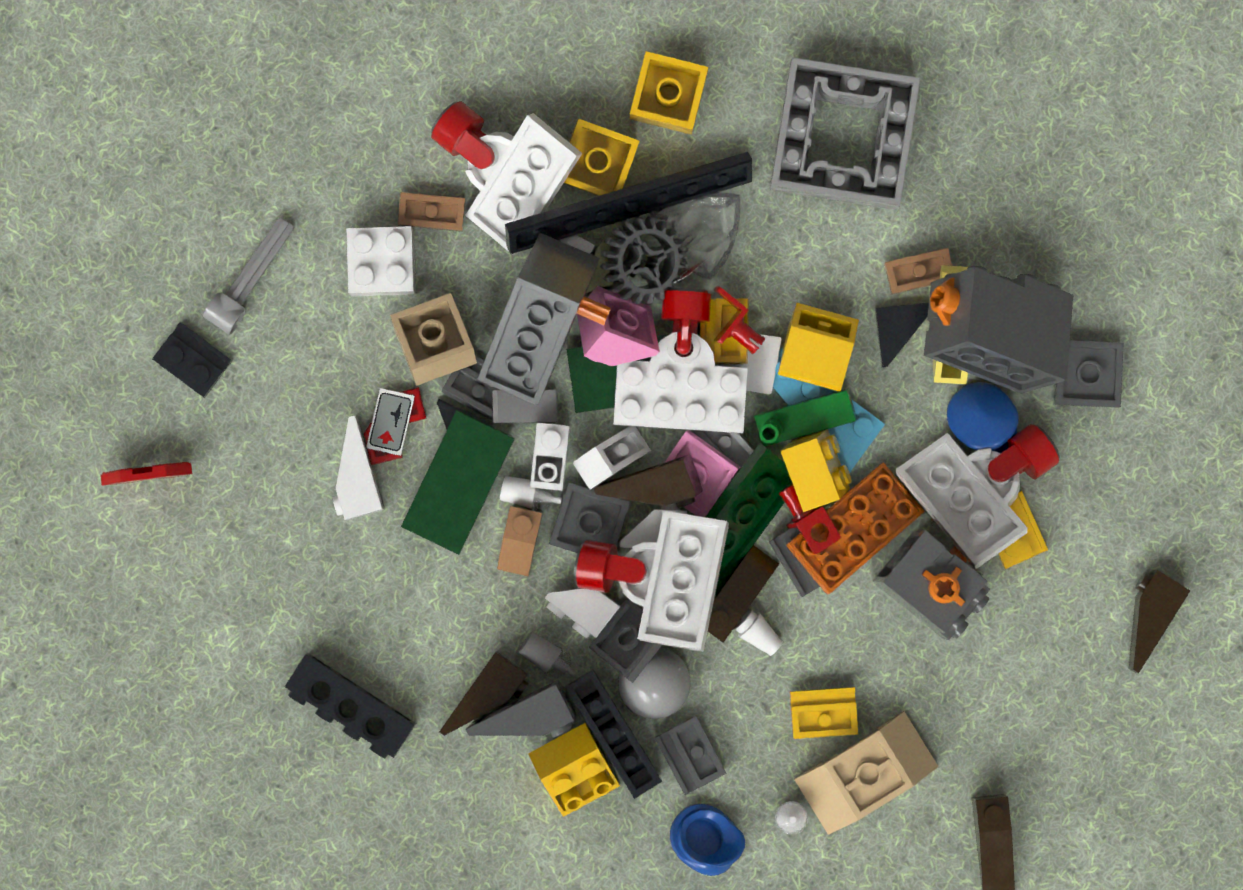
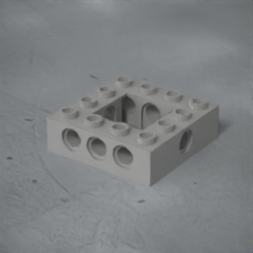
[770,57,920,210]

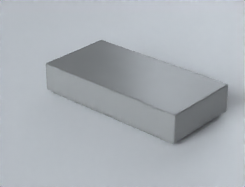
[493,390,557,423]

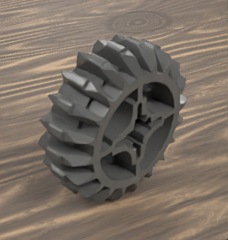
[600,216,687,304]

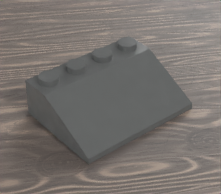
[466,679,576,738]

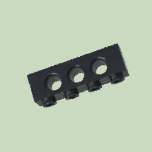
[284,653,417,759]
[565,669,662,799]

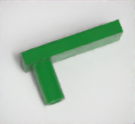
[754,388,857,446]

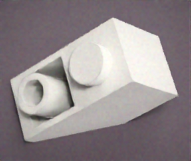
[530,423,570,491]
[545,589,620,638]

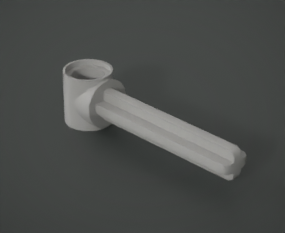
[202,218,294,335]

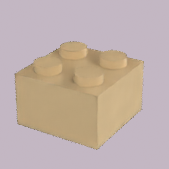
[390,293,477,386]

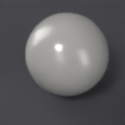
[618,647,691,719]

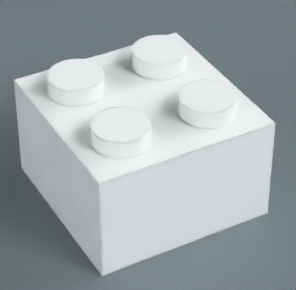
[346,226,416,296]

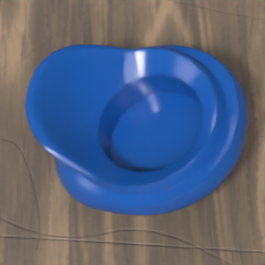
[947,382,1019,453]
[670,804,745,876]

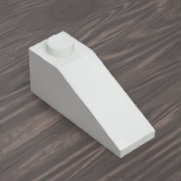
[332,416,384,520]

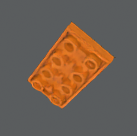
[786,462,925,595]

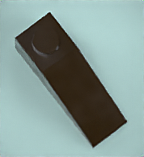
[594,454,703,508]
[708,545,779,643]
[1128,570,1190,673]
[439,651,529,736]
[971,794,1015,890]

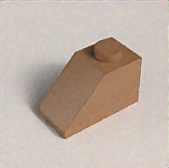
[497,506,543,576]

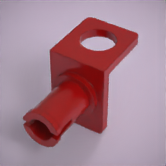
[713,286,765,354]
[779,484,841,554]

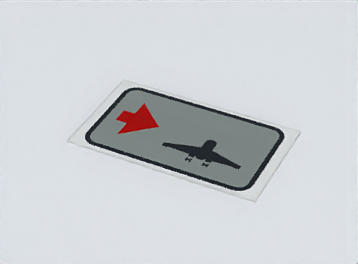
[366,388,415,456]

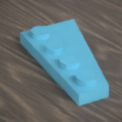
[762,348,885,473]

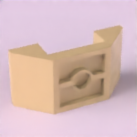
[794,711,938,835]

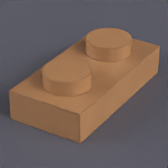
[398,192,465,232]
[884,248,952,295]

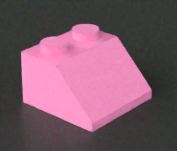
[577,286,660,366]

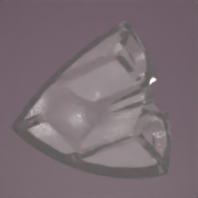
[650,192,740,280]

